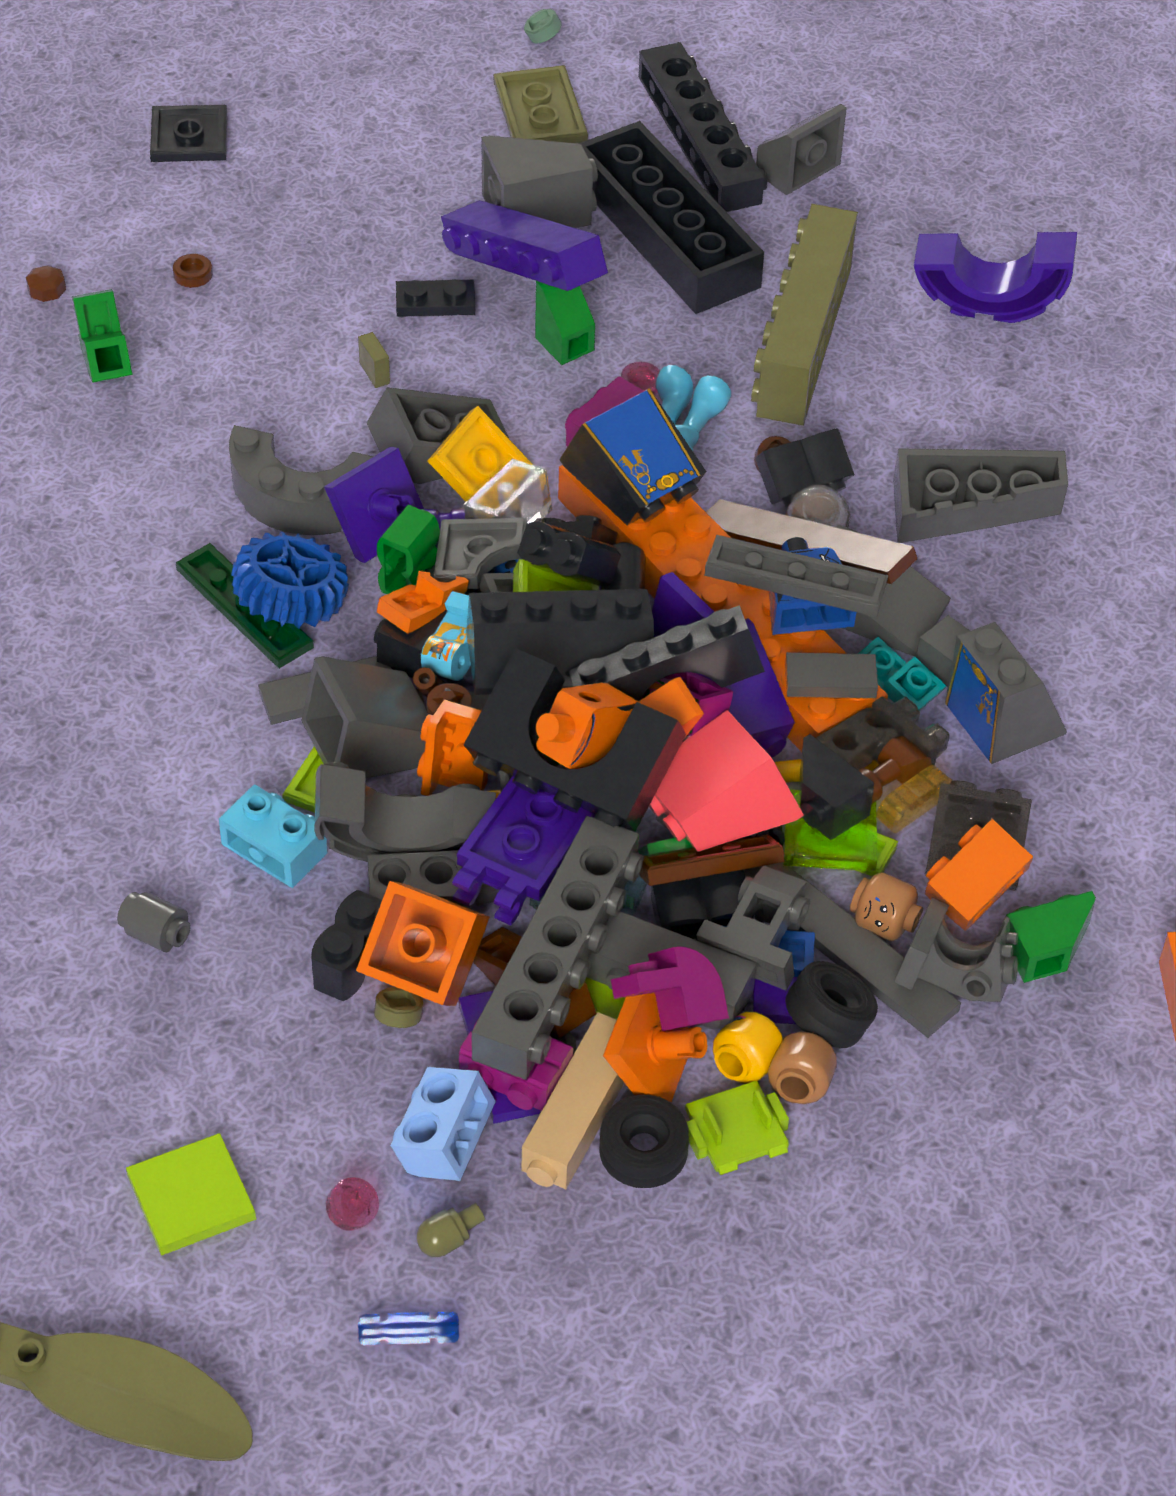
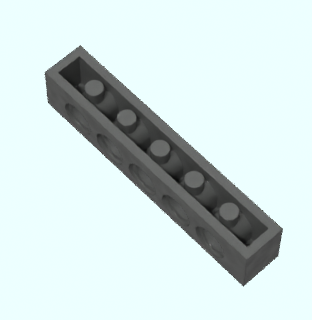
[472,816,644,1080]

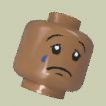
[850,872,923,941]

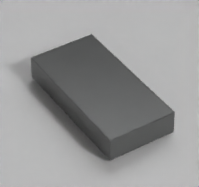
[785,652,878,698]

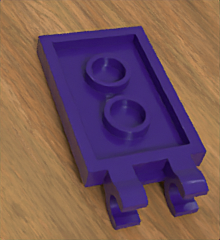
[452,776,595,926]

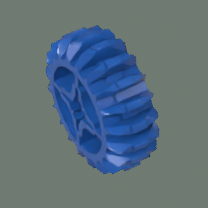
[231,531,349,629]

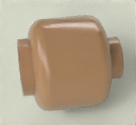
[768,1031,837,1104]

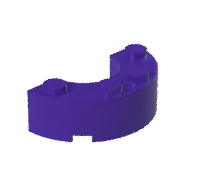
[914,232,1077,323]

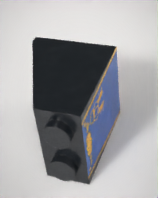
[559,388,707,525]

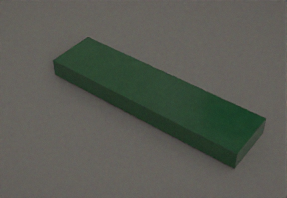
[176,543,314,669]

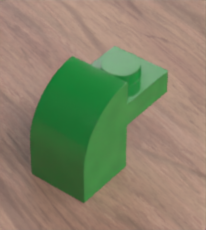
[72,289,133,382]

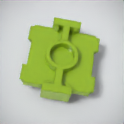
[685,1081,789,1175]

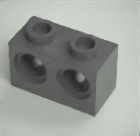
[367,850,464,906]

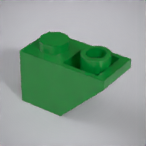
[535,281,595,365]
[1006,891,1096,983]

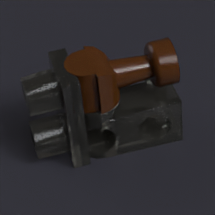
[816,696,950,804]

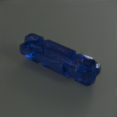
[358,1311,459,1345]

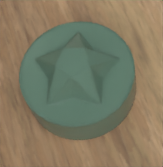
[524,9,562,44]

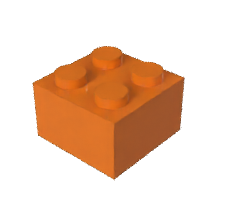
[356,881,490,1006]

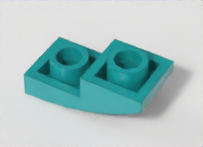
[858,637,946,714]

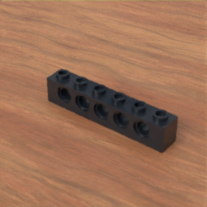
[638,42,767,212]

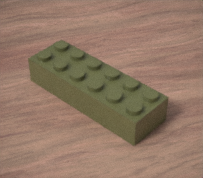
[751,204,858,426]

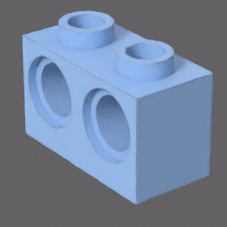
[390,1067,496,1181]

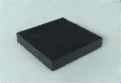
[150,104,227,162]

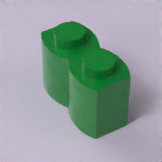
[377,504,440,594]

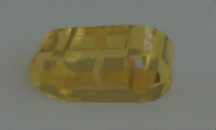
[876,765,953,833]

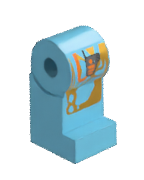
[421,591,471,681]

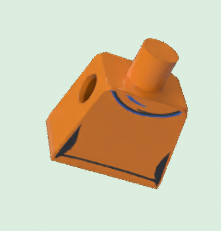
[536,683,640,769]

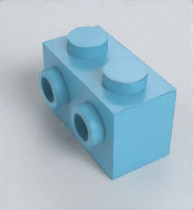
[219,784,328,888]

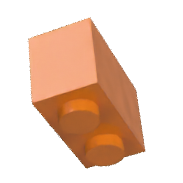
[925,819,1033,931]

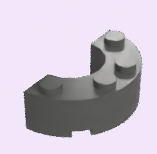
[229,425,374,535]
[314,762,496,862]

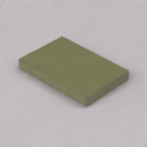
[493,65,588,144]

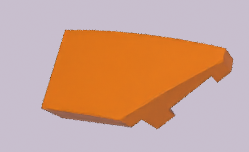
[376,571,469,634]

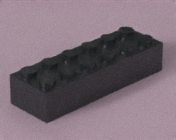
[578,121,764,314]

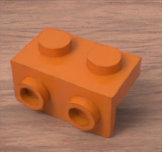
[417,700,488,796]

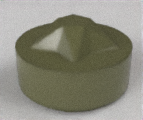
[374,987,423,1028]

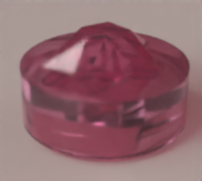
[621,362,660,395]
[326,1177,379,1231]

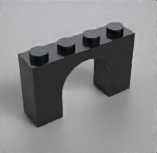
[464,648,686,832]

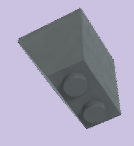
[481,135,598,228]

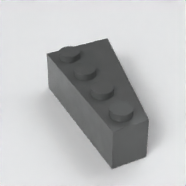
[893,448,1068,543]

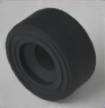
[785,961,878,1048]
[599,1095,689,1188]

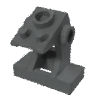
[697,866,810,991]
[894,898,1018,1002]

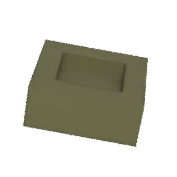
[358,332,390,388]

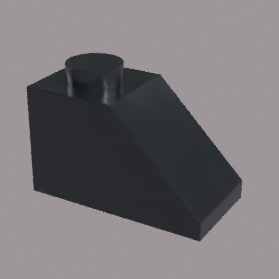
[799,734,874,840]

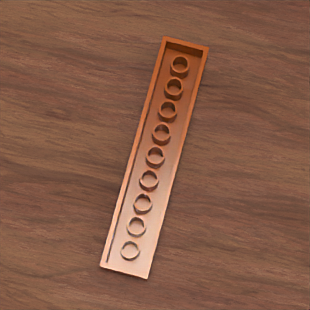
[558,465,888,753]

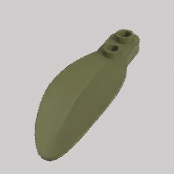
[0,1322,253,1461]

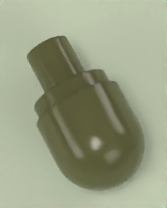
[416,1203,485,1257]

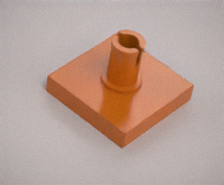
[603,993,707,1102]

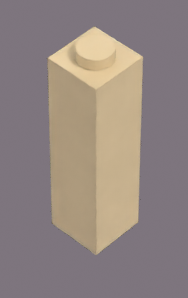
[521,1012,624,1189]

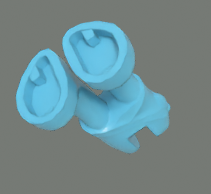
[656,365,731,451]

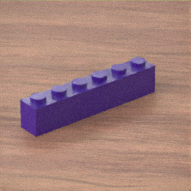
[441,200,608,291]

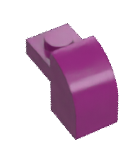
[611,947,729,1031]

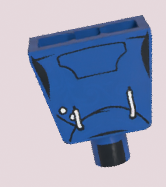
[769,537,857,635]

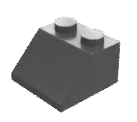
[756,104,847,196]

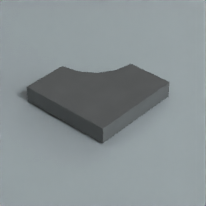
[434,518,527,589]

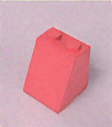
[649,710,804,852]

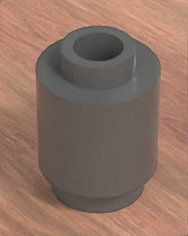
[117,892,190,953]

